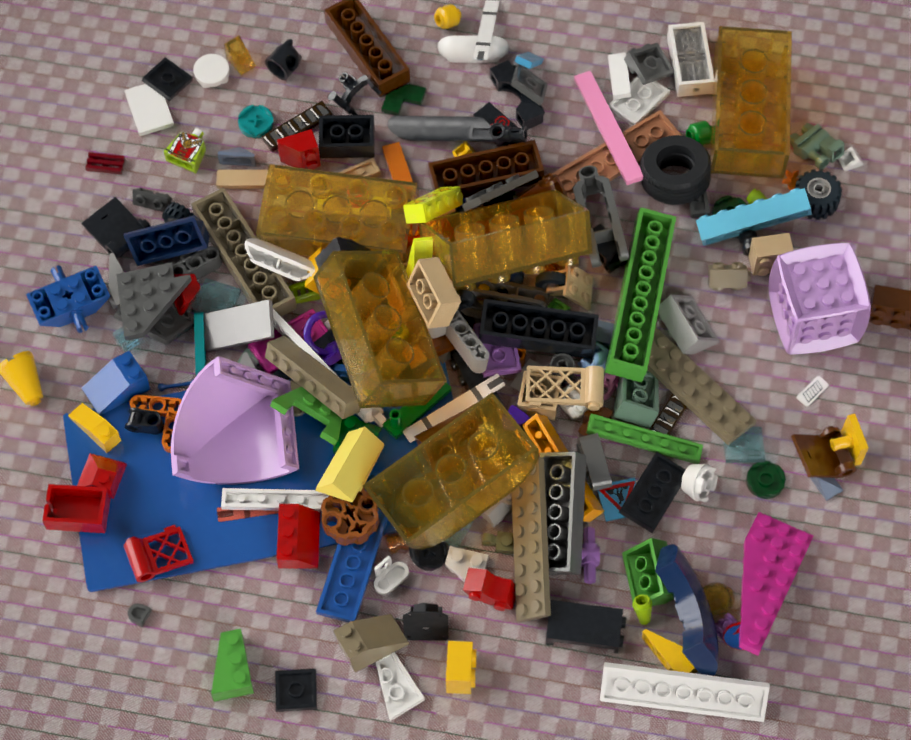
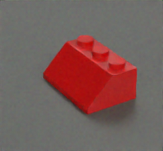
[276,504,321,569]

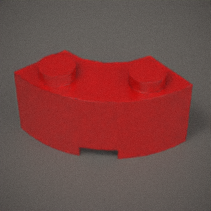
[463,568,516,611]

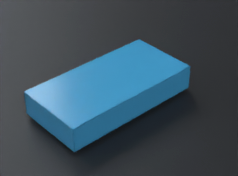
[515,52,544,69]

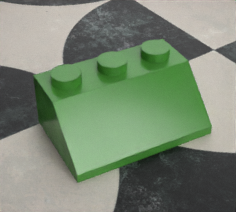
[622,538,674,606]

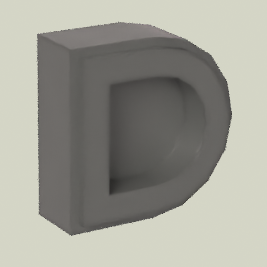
[128,603,152,628]

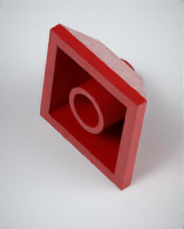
[77,453,127,499]

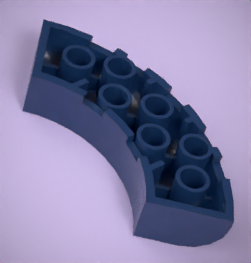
[655,544,719,676]

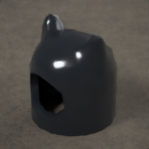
[265,39,302,80]

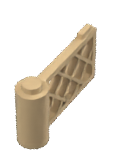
[525,366,604,411]

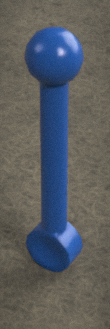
[158,379,194,392]

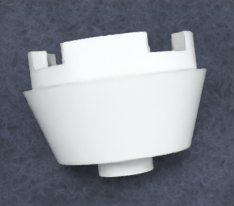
[681,464,718,502]

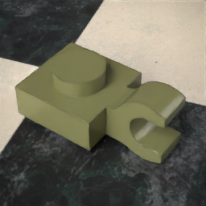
[482,531,514,555]

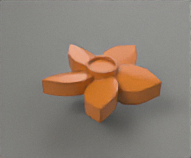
[782,170,799,191]

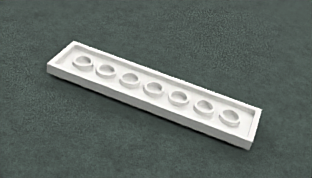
[600,662,770,722]

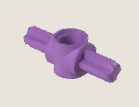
[581,527,600,584]

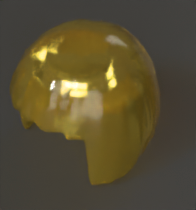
[703,582,735,616]

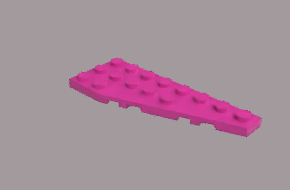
[739,512,814,656]

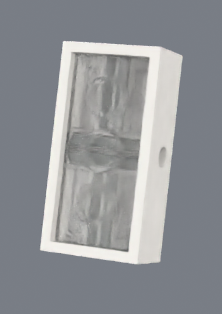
[667,22,715,97]

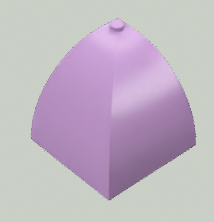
[171,356,299,485]

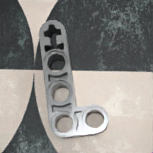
[423,310,489,373]

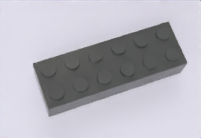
[540,451,586,575]

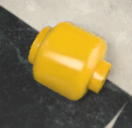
[434,4,462,29]

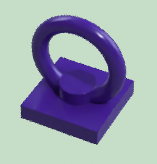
[303,310,360,366]

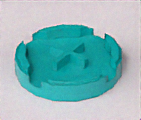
[238,105,274,138]

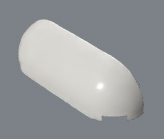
[438,36,509,63]
[245,238,316,281]

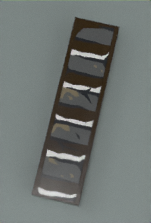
[262,101,332,152]
[649,394,688,435]

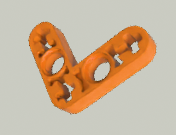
[130,395,182,453]

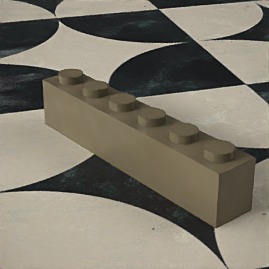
[265,335,363,419]

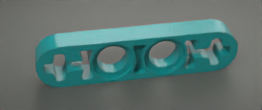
[194,312,207,376]

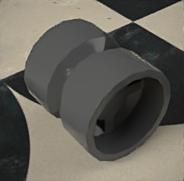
[550,353,575,386]

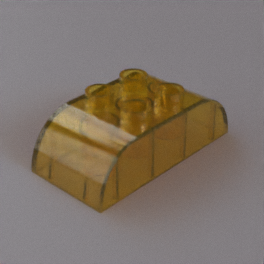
[363,393,539,549]

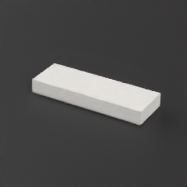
[608,52,632,99]

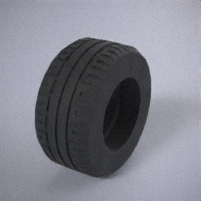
[641,135,711,205]

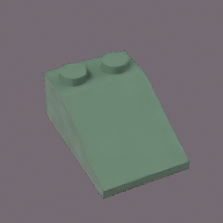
[614,371,659,429]

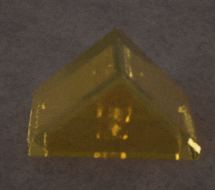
[224,35,256,75]

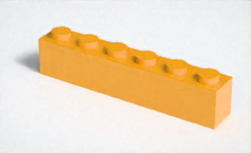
[522,413,604,523]

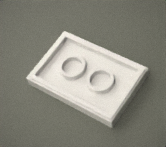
[608,75,670,126]
[124,84,174,136]

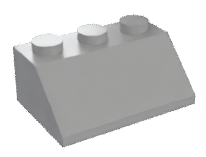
[658,294,720,354]

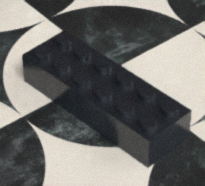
[479,299,599,359]

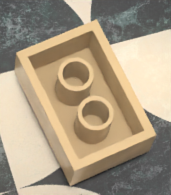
[406,257,461,329]

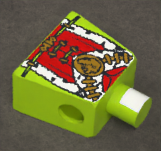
[164,128,206,174]

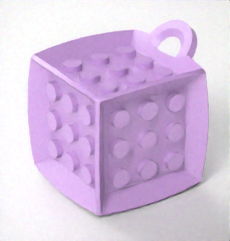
[769,243,871,355]

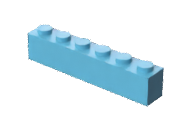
[696,188,812,246]

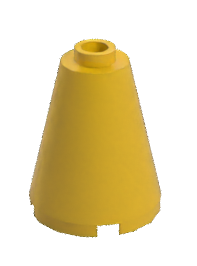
[0,351,43,406]

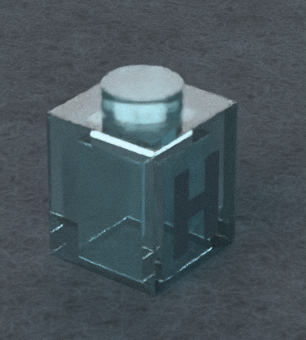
[112,326,144,353]

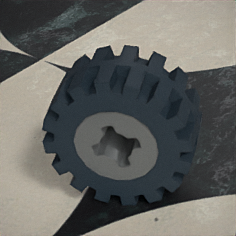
[162,202,194,223]

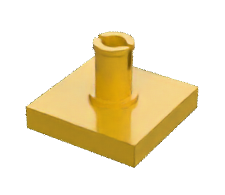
[830,413,869,466]

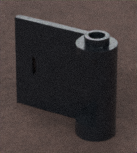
[81,197,151,259]

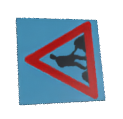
[597,478,636,522]

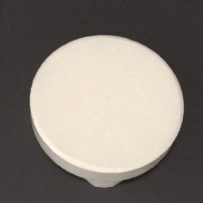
[193,54,230,88]

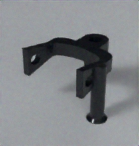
[328,72,382,115]

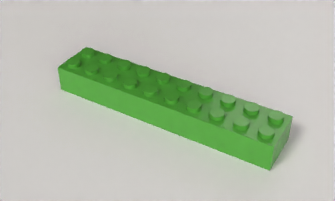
[604,207,676,383]

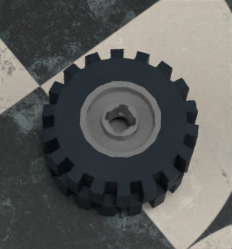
[795,169,842,220]

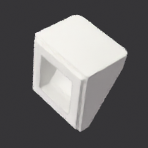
[838,147,864,171]

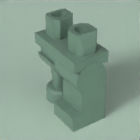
[789,123,844,169]

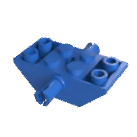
[26,265,111,333]

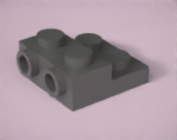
[624,43,674,85]

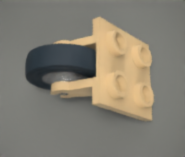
[535,261,593,310]

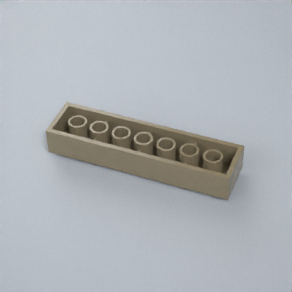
[191,187,297,317]

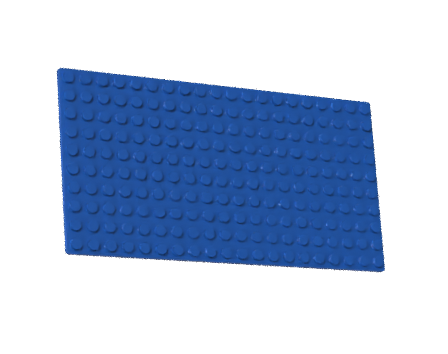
[63,349,479,592]

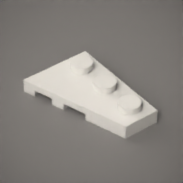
[375,652,425,721]

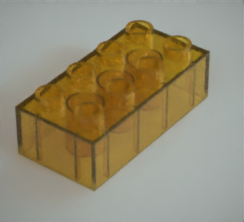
[710,26,792,179]
[256,164,420,266]
[419,189,592,291]
[313,251,447,408]

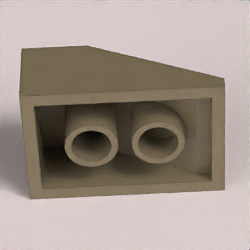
[333,614,409,673]

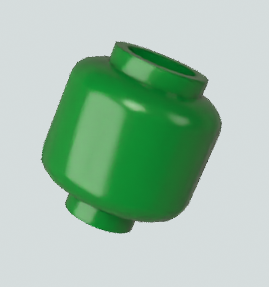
[686,121,714,145]

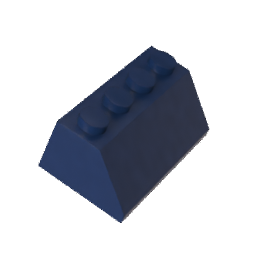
[124,215,210,266]

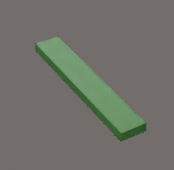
[586,413,703,464]

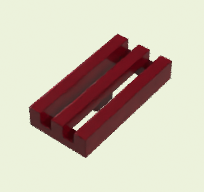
[85,152,125,175]

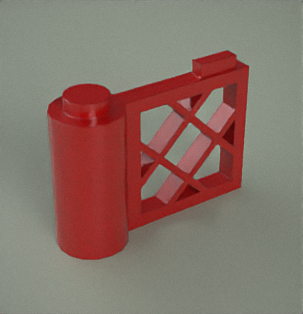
[123,525,194,582]

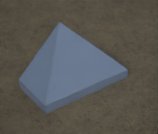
[217,147,256,167]
[804,469,843,501]

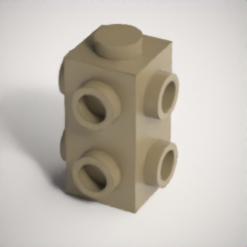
[708,262,751,291]

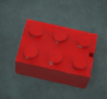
[42,484,111,533]

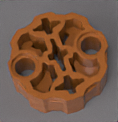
[321,487,379,546]

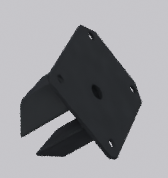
[403,603,449,641]

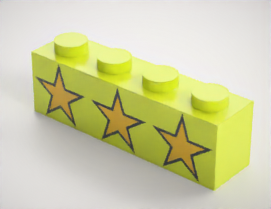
[403,186,463,224]

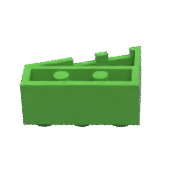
[211,628,254,702]

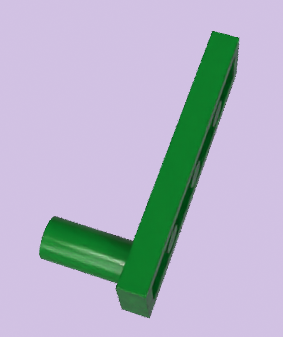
[382,375,452,440]

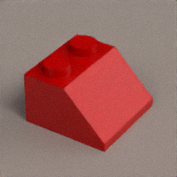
[277,129,321,171]

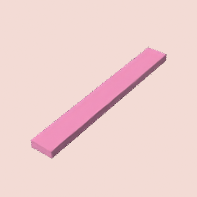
[574,71,643,185]

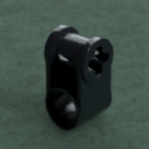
[125,408,164,435]

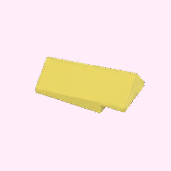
[316,427,384,503]

